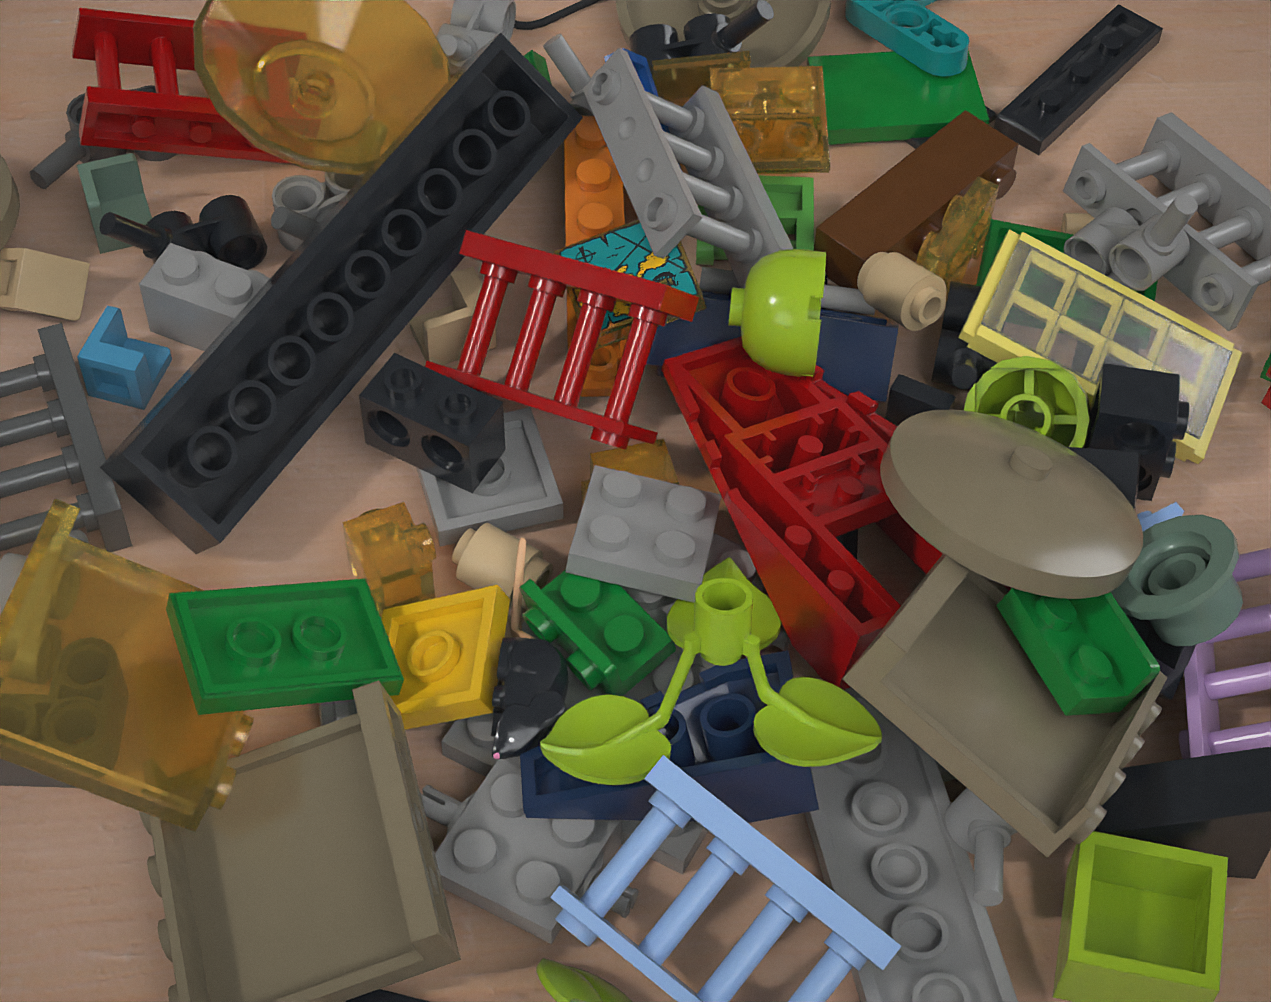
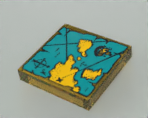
[554,219,707,350]

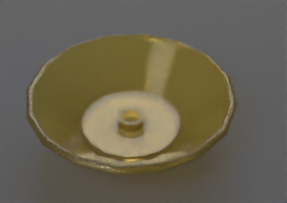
[193,0,451,176]

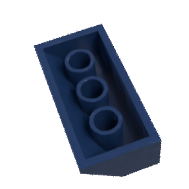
[646,289,899,402]

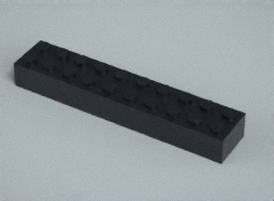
[100,33,583,554]

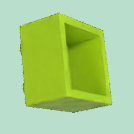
[1052,831,1228,1002]

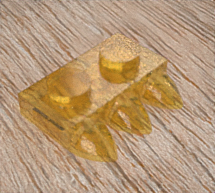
[917,177,999,305]

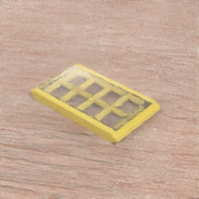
[958,229,1242,464]

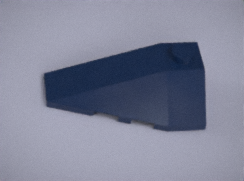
[520,650,819,823]

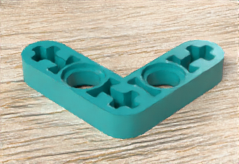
[845,0,970,76]

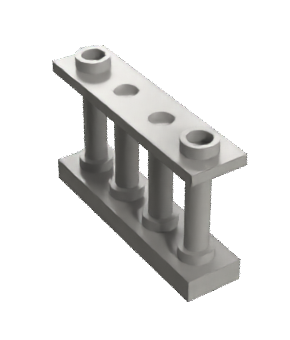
[583,48,793,288]
[1063,112,1271,331]

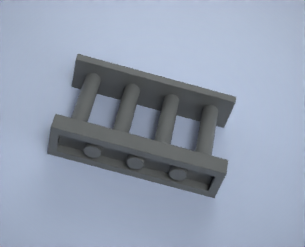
[0,323,132,553]

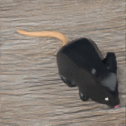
[491,538,569,759]

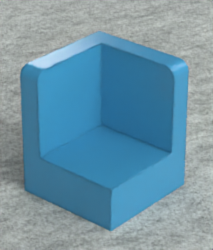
[77,305,172,410]

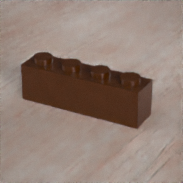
[814,110,1019,289]

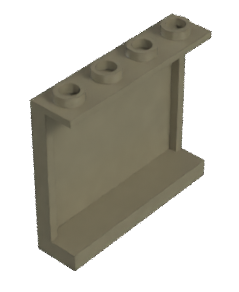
[843,554,1168,857]
[137,680,461,1002]

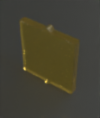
[650,51,751,107]

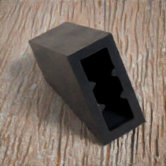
[1094,747,1271,879]

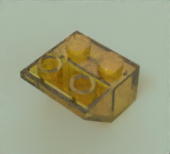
[707,66,830,174]

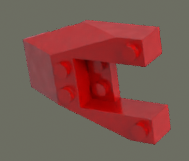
[661,337,1012,690]

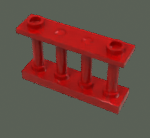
[72,8,320,165]
[425,230,699,450]

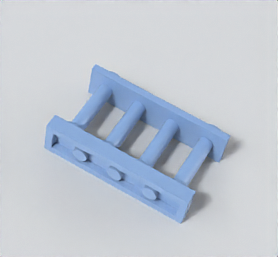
[550,755,901,1002]

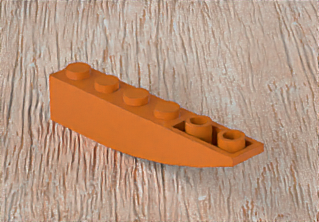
[564,115,629,397]

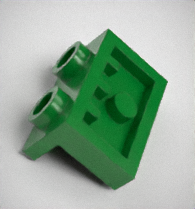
[519,569,676,696]
[996,588,1160,716]

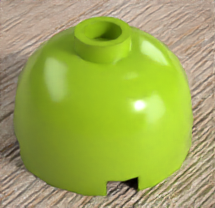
[729,249,826,377]
[964,356,1092,448]

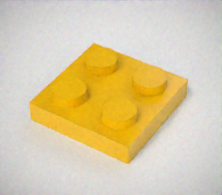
[381,585,510,730]

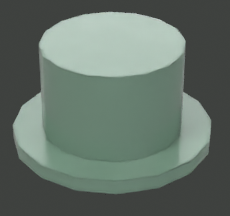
[1111,515,1243,646]

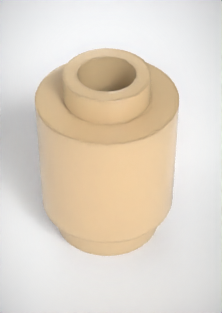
[857,252,946,331]
[452,523,553,610]

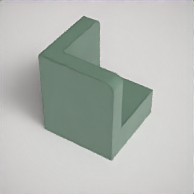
[77,153,152,254]

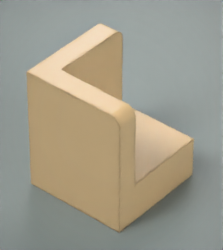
[0,248,90,321]
[410,266,497,365]

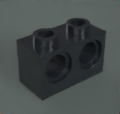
[359,353,506,493]
[1084,363,1189,501]

